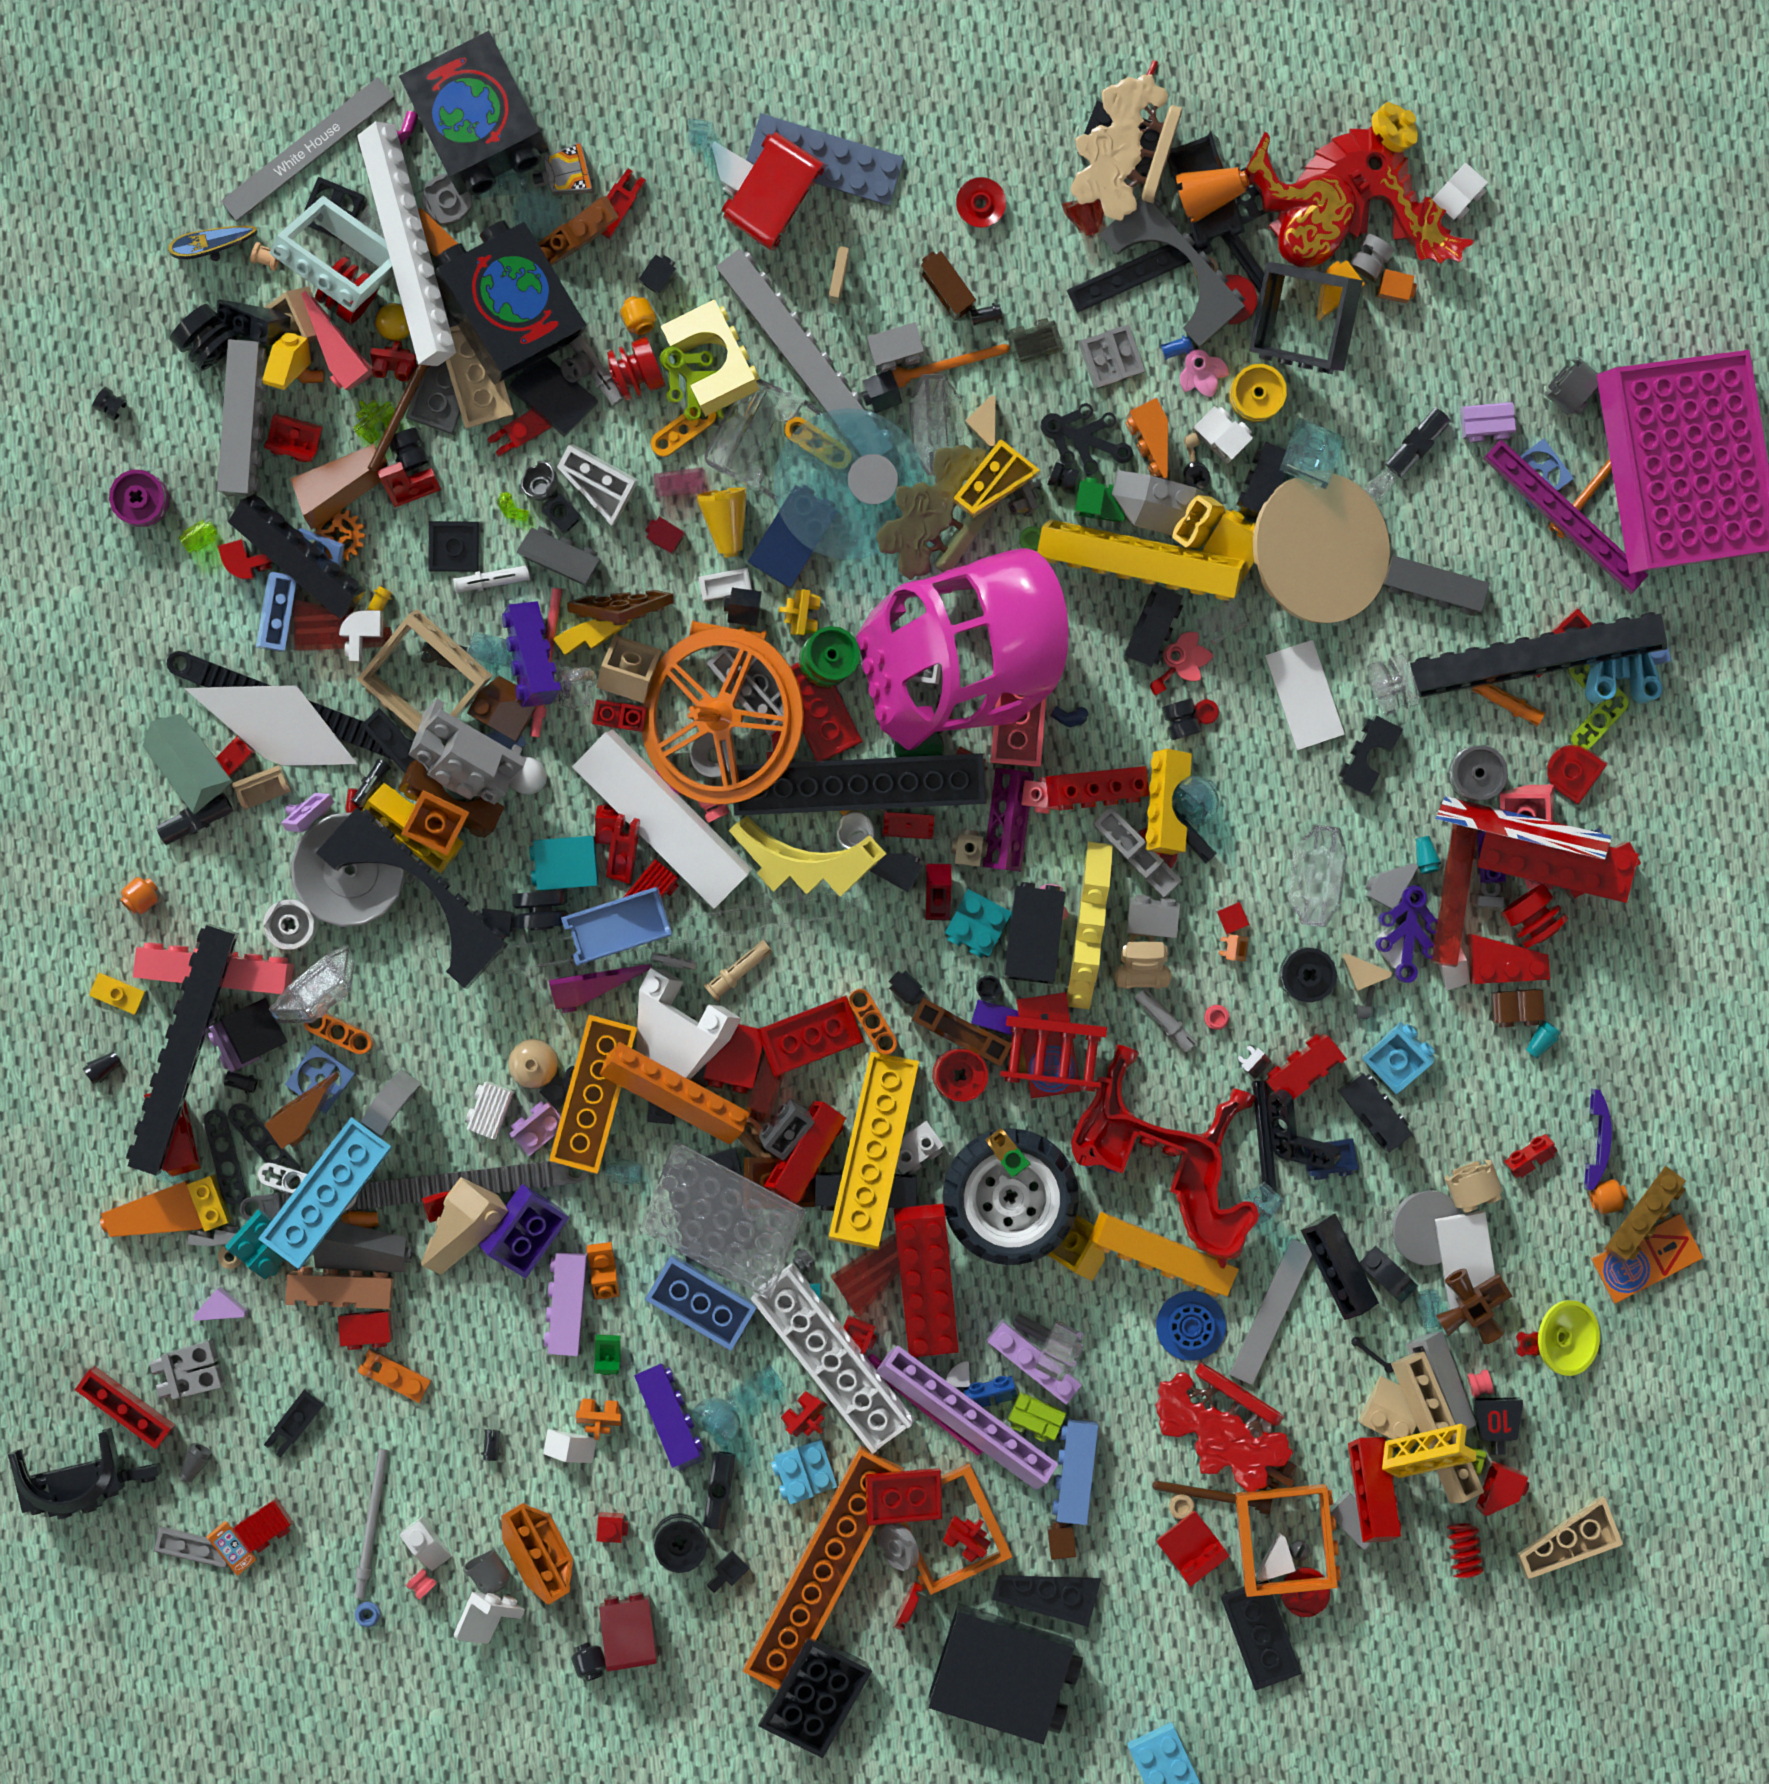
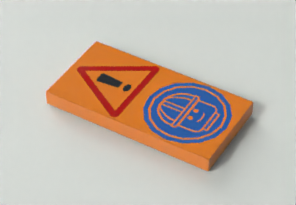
[1591,1213,1703,1304]

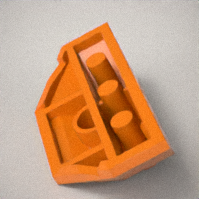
[501,1503,573,1605]

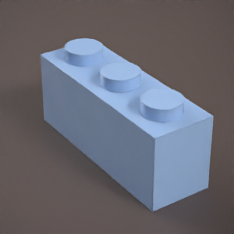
[256,572,296,652]

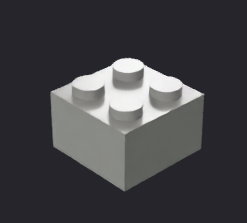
[867,322,924,373]

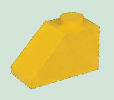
[262,332,311,390]

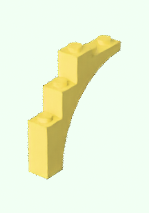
[729,816,886,897]
[1067,842,1113,1010]

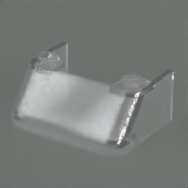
[705,379,823,501]

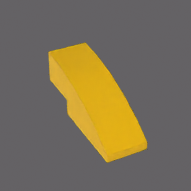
[553,619,633,656]

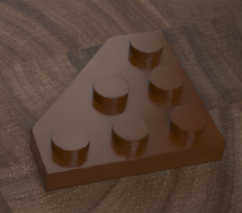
[567,590,674,625]

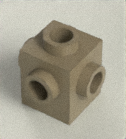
[951,829,988,867]

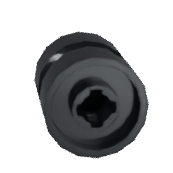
[389,427,430,472]
[1161,698,1202,741]

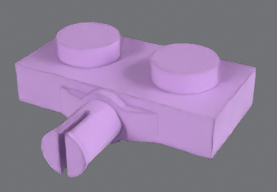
[281,793,335,833]

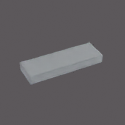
[153,1526,228,1568]

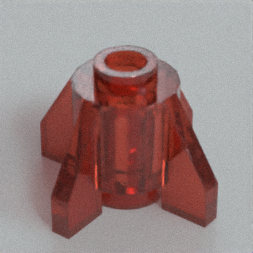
[1061,199,1104,236]

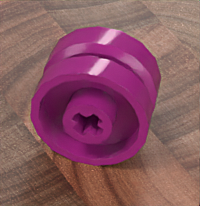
[109,469,170,527]

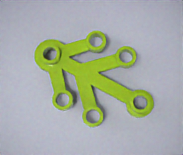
[660,346,739,421]

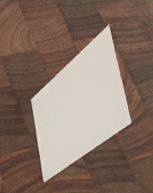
[184,685,357,766]

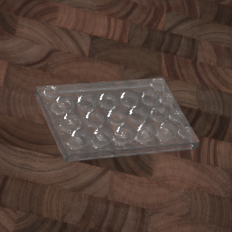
[639,1142,807,1299]

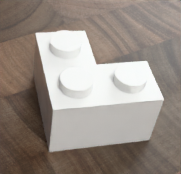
[1192,406,1253,465]

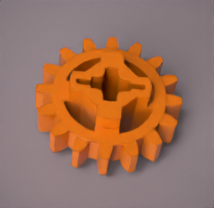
[312,510,366,561]

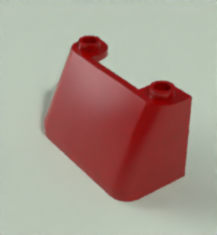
[721,132,828,251]

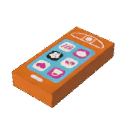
[206,1521,257,1576]

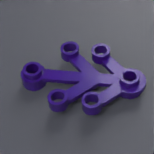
[1375,885,1442,983]

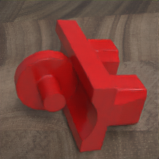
[370,341,417,382]
[781,1391,828,1437]
[943,1515,991,1562]

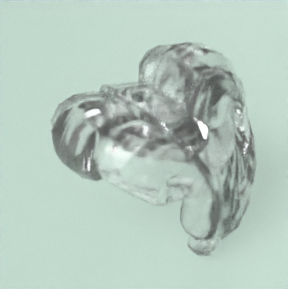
[554,666,597,709]

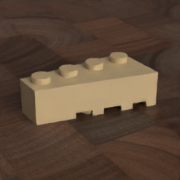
[1516,1496,1623,1579]

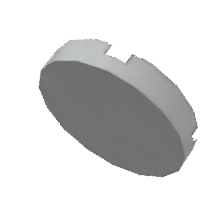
[422,174,472,224]
[848,454,898,505]
[878,1523,919,1571]

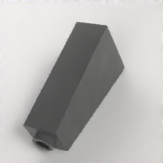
[313,1221,412,1272]

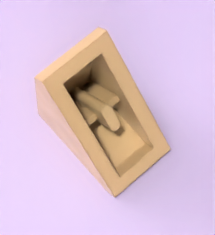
[965,396,996,449]
[1341,953,1392,991]

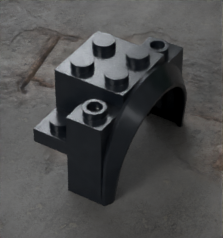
[8,1428,125,1519]

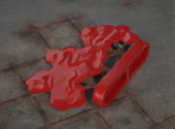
[1155,1362,1293,1492]

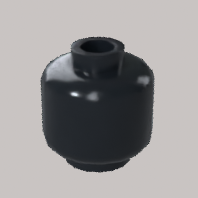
[571,1642,606,1682]

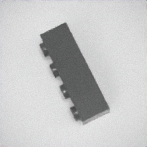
[1382,555,1490,616]

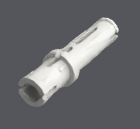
[453,565,530,594]

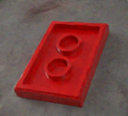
[865,1468,942,1526]

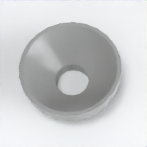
[690,732,736,777]

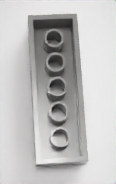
[217,340,270,497]

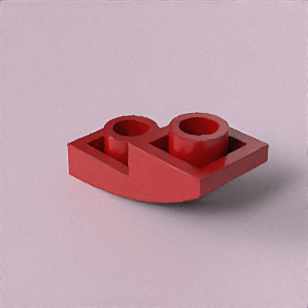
[591,699,647,732]

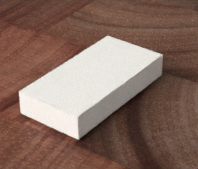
[698,567,752,602]

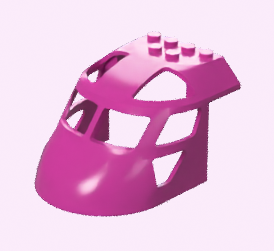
[856,548,1069,750]

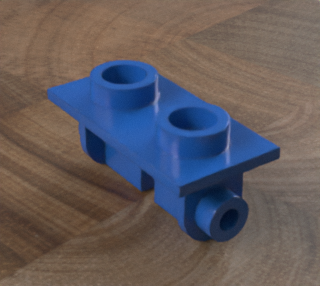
[964,1376,1017,1408]

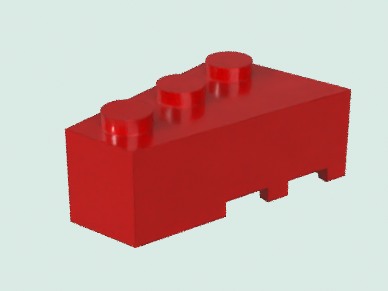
[1468,934,1550,984]
[1265,1033,1347,1100]
[144,1093,201,1177]

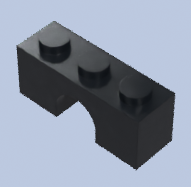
[1338,715,1403,796]

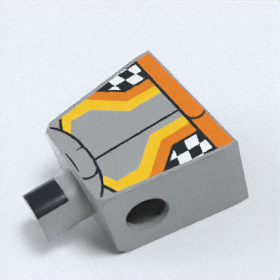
[532,142,594,196]

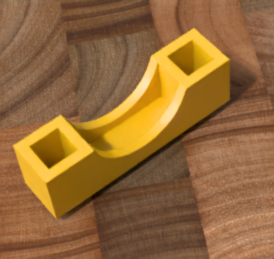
[1146,749,1192,855]

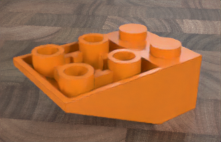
[1125,397,1168,480]

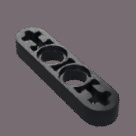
[228,1103,301,1182]
[204,1109,246,1205]

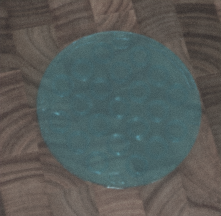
[774,408,925,560]

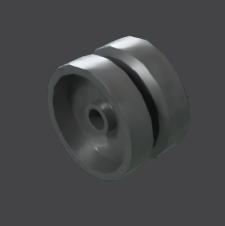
[1448,745,1508,801]

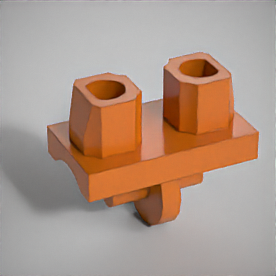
[575,1398,622,1441]

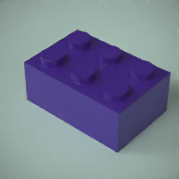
[479,1184,570,1279]

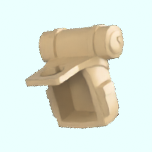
[1114,933,1172,989]

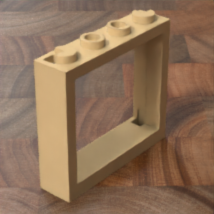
[357,609,493,739]

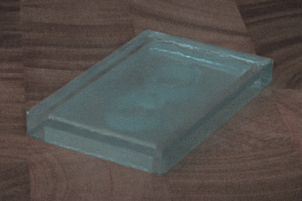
[1279,418,1345,489]

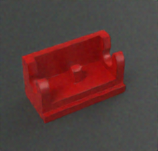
[216,735,255,778]
[883,811,935,840]

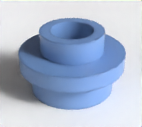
[355,1601,380,1627]

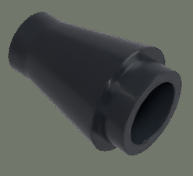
[82,1051,122,1085]

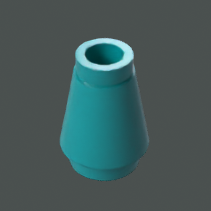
[1415,836,1441,874]
[1526,1020,1561,1059]

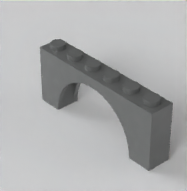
[1099,196,1246,348]

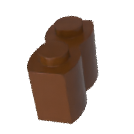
[1490,989,1545,1028]

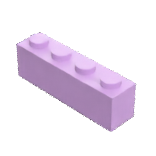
[544,1252,588,1356]
[987,1319,1082,1404]

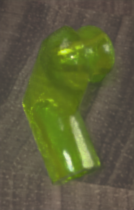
[497,491,529,522]

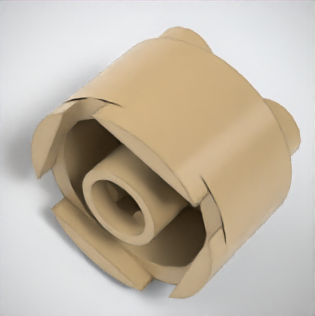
[1444,1160,1503,1212]

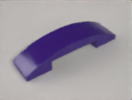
[1584,1088,1612,1190]

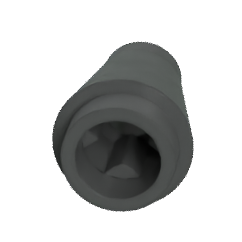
[179,1443,211,1482]

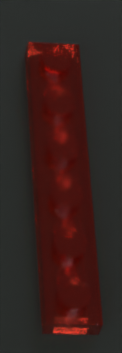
[1431,823,1478,968]

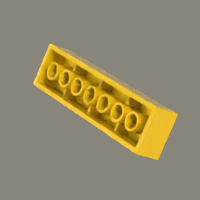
[1037,519,1245,601]

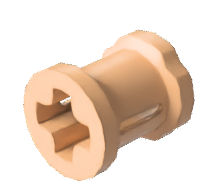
[250,242,279,271]

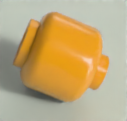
[620,296,656,335]

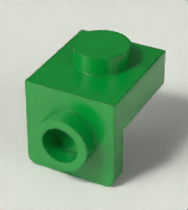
[594,1334,621,1375]

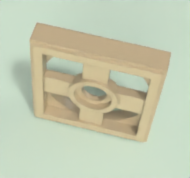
[829,246,849,305]

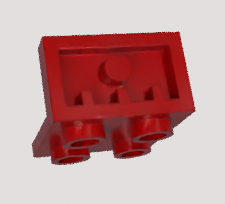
[1156,1511,1230,1587]

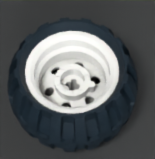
[943,1129,1079,1265]

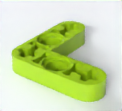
[1568,664,1628,749]

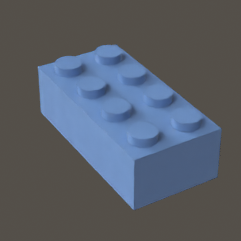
[645,1254,757,1351]

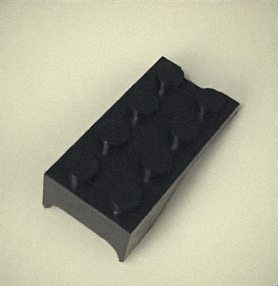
[1168,132,1245,249]

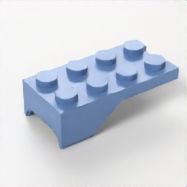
[561,887,673,966]

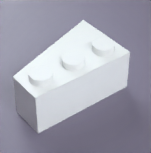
[557,444,639,526]

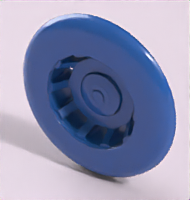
[1156,1291,1226,1361]

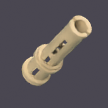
[703,939,773,1002]

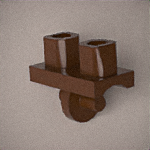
[1259,1461,1297,1490]

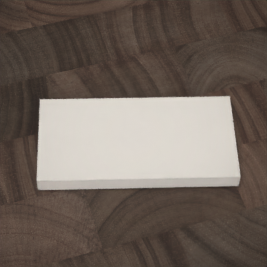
[1265,640,1344,751]
[1435,1210,1500,1310]

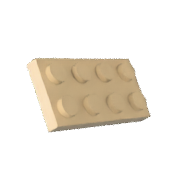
[446,325,514,429]

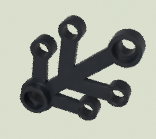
[1040,403,1133,475]

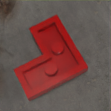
[377,462,441,508]

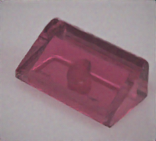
[654,467,706,498]

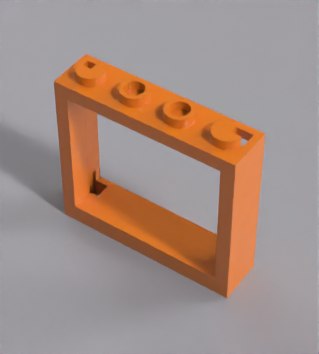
[900,1463,1012,1595]
[1235,1484,1341,1597]

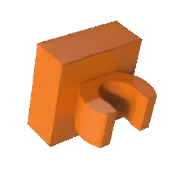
[1218,934,1249,962]

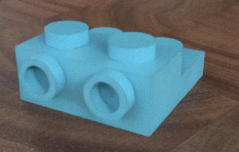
[1362,1022,1436,1095]
[771,1439,838,1504]

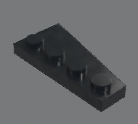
[992,1575,1101,1627]

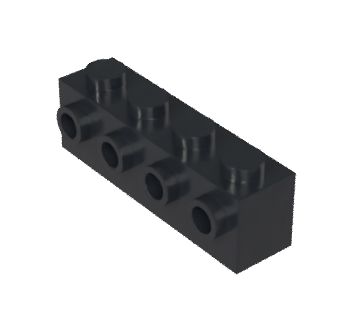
[1300,1213,1379,1320]

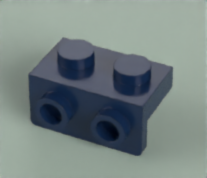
[1303,1138,1359,1180]

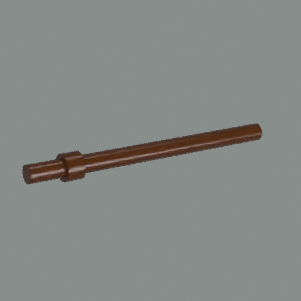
[367,361,431,472]

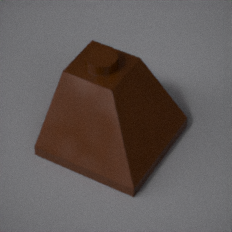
[467,676,537,742]

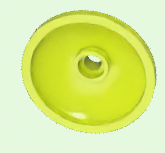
[1538,1300,1600,1376]

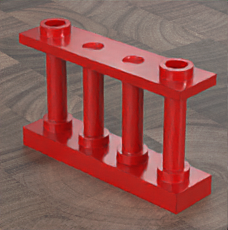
[1000,1015,1107,1092]

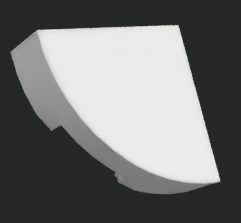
[945,1361,970,1387]

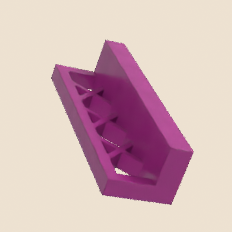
[982,768,1034,872]

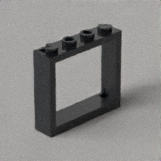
[1249,261,1363,375]

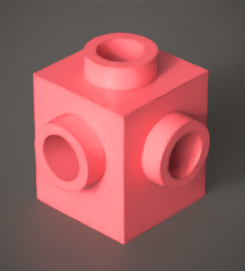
[1021,777,1058,814]

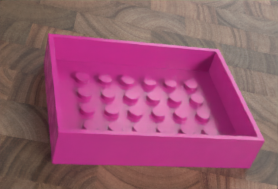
[1596,350,1769,574]

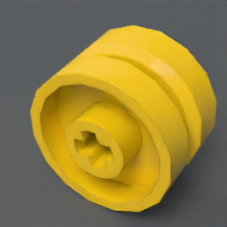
[1229,364,1287,423]

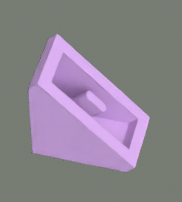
[194,1287,248,1321]

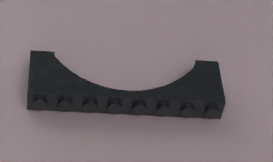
[316,808,508,989]

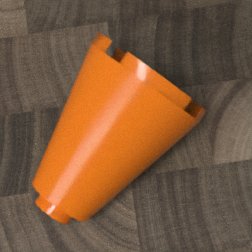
[1176,167,1249,223]

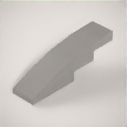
[1093,807,1182,898]

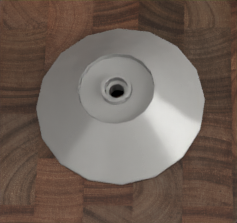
[291,813,406,927]

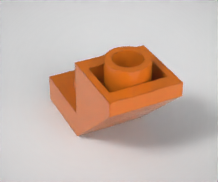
[587,1242,620,1300]

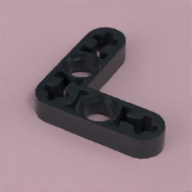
[1268,1089,1341,1169]

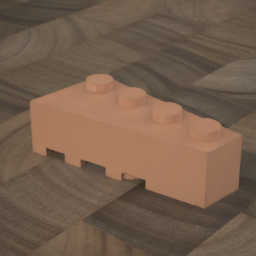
[285,1266,394,1309]

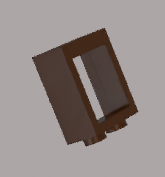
[920,251,976,321]

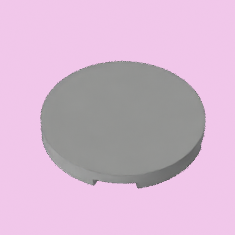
[1392,1190,1462,1265]

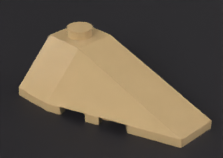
[421,1177,508,1275]

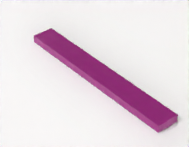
[1483,439,1649,595]

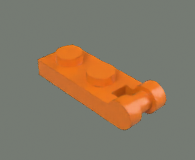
[357,1348,431,1403]

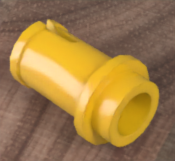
[365,586,392,612]

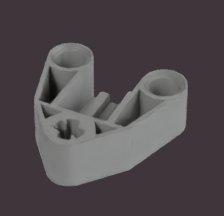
[360,1069,422,1140]

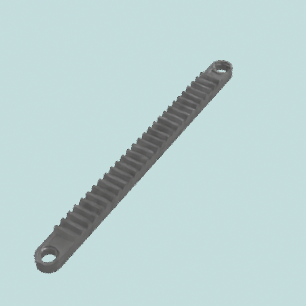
[239,1161,588,1221]

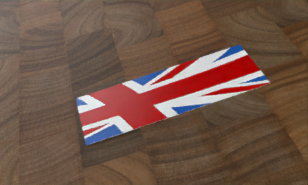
[1435,796,1612,860]

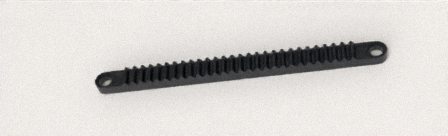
[166,651,413,759]

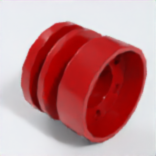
[315,257,380,325]
[607,336,666,401]
[1501,883,1569,948]
[932,1049,988,1102]

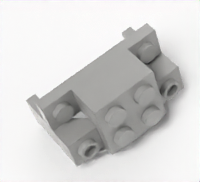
[408,699,526,804]

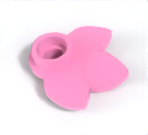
[1180,349,1229,397]

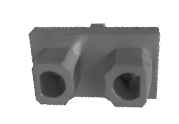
[1008,480,1043,517]

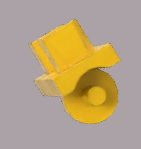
[778,589,821,636]

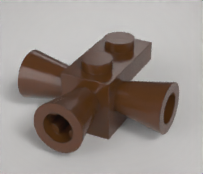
[1436,1268,1513,1344]

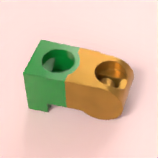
[985,1128,1031,1178]

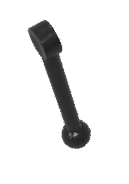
[1351,1337,1394,1373]

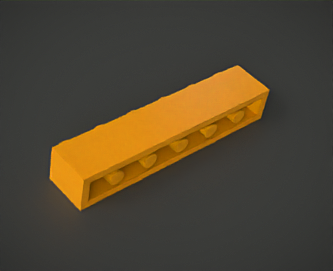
[1089,1211,1239,1297]

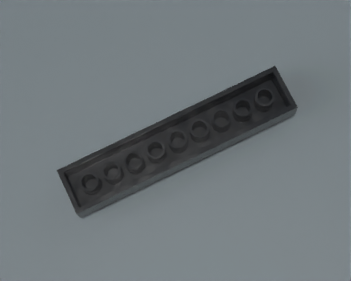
[733,753,987,816]

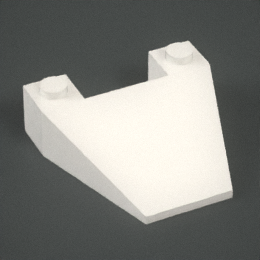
[636,968,741,1080]

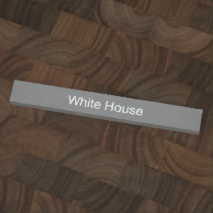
[221,77,394,222]

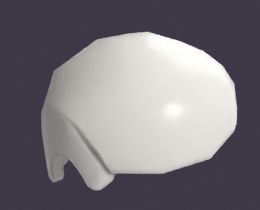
[509,756,547,795]
[837,812,875,849]

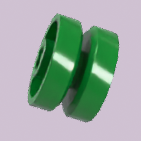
[799,626,860,688]

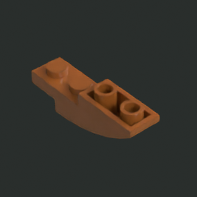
[538,196,619,266]

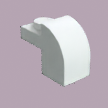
[339,611,383,663]

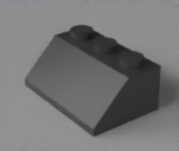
[517,526,602,587]

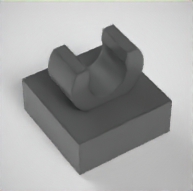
[1475,882,1504,907]

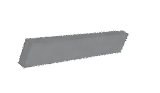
[1229,1238,1312,1385]

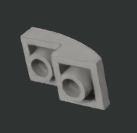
[187,1224,238,1246]

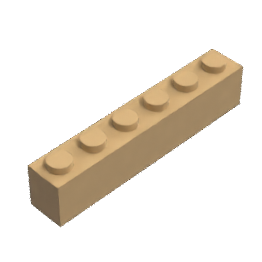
[1391,1352,1484,1503]

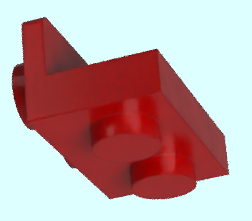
[264,413,323,462]

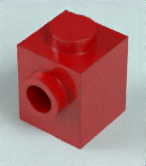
[596,1512,629,1543]

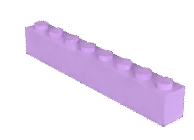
[876,1345,1058,1490]

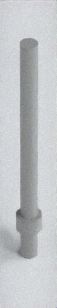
[354,1448,388,1599]

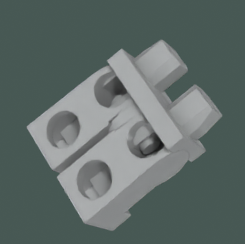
[150,1338,226,1399]

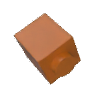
[1377,269,1417,304]

